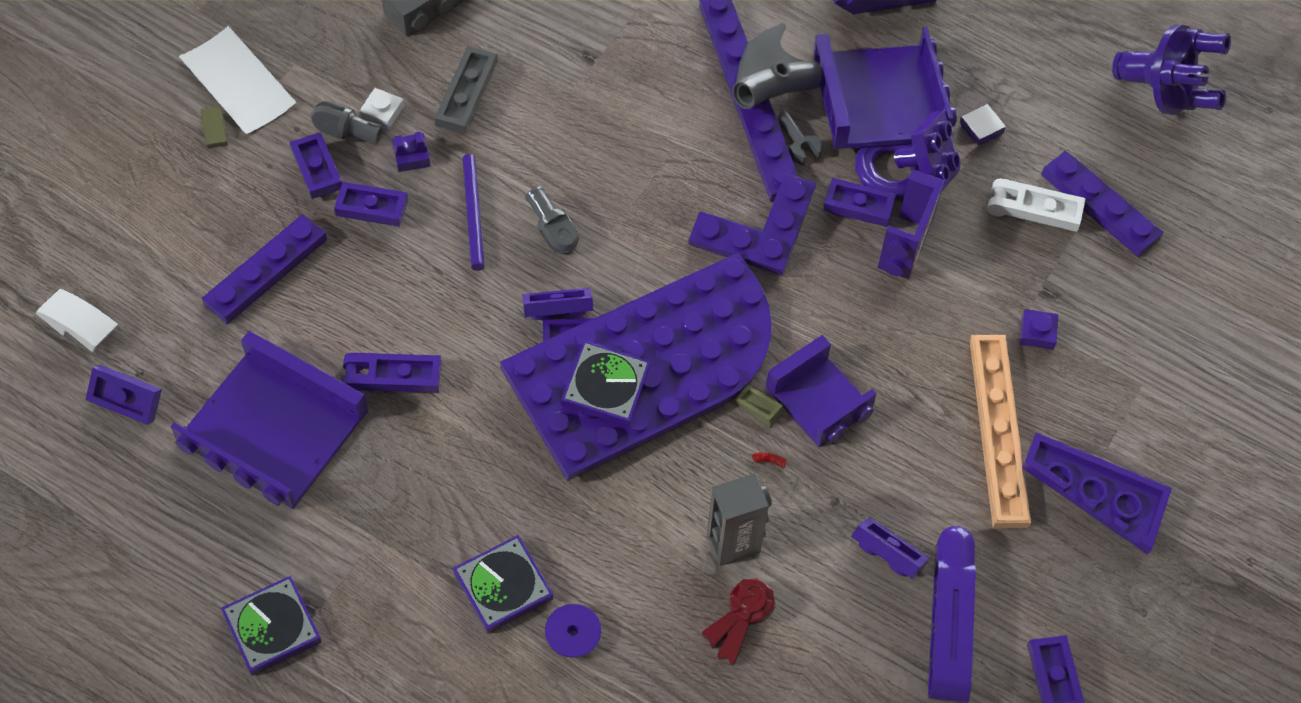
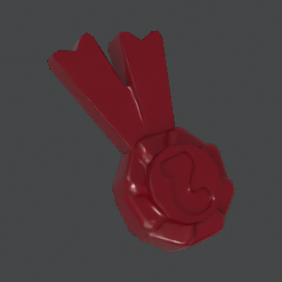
[701,578,776,665]

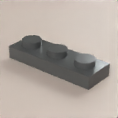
[435,46,498,134]

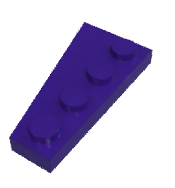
[1022,432,1172,555]

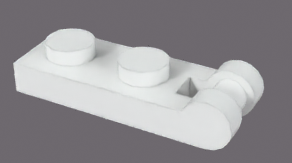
[987,179,1085,232]

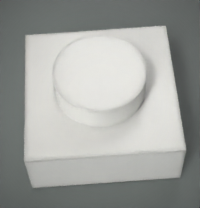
[359,88,404,130]

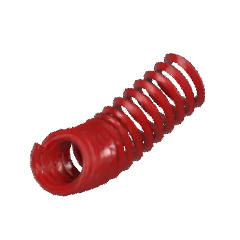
[752,451,787,469]

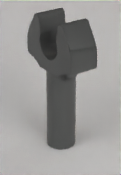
[778,111,821,165]

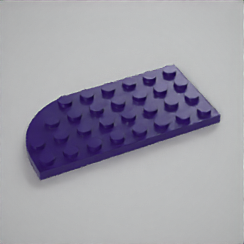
[500,252,772,482]

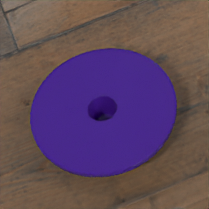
[545,604,601,658]

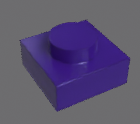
[1020,309,1059,350]

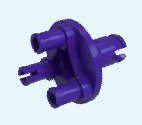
[1112,24,1231,115]

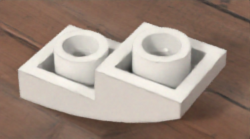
[36,289,118,352]

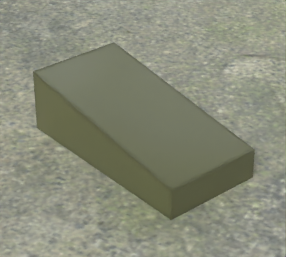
[200,106,228,149]
[735,385,783,428]

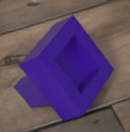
[392,131,431,172]

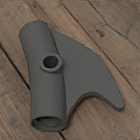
[732,23,822,109]

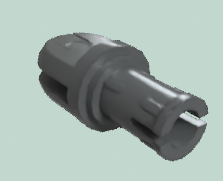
[311,101,383,145]
[525,186,579,254]

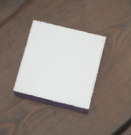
[960,104,1006,145]

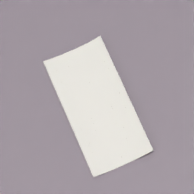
[179,26,296,134]

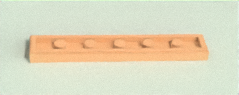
[969,335,1031,528]

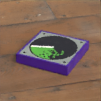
[561,340,651,427]
[453,535,553,634]
[221,575,322,676]

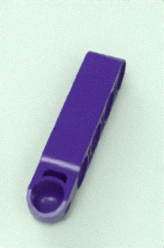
[928,526,976,703]

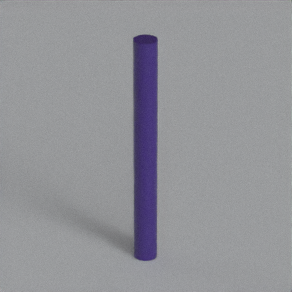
[462,154,485,271]

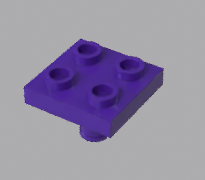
[895,110,961,191]

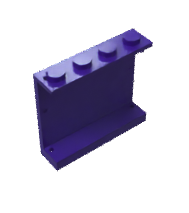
[813,27,957,149]
[170,331,368,509]

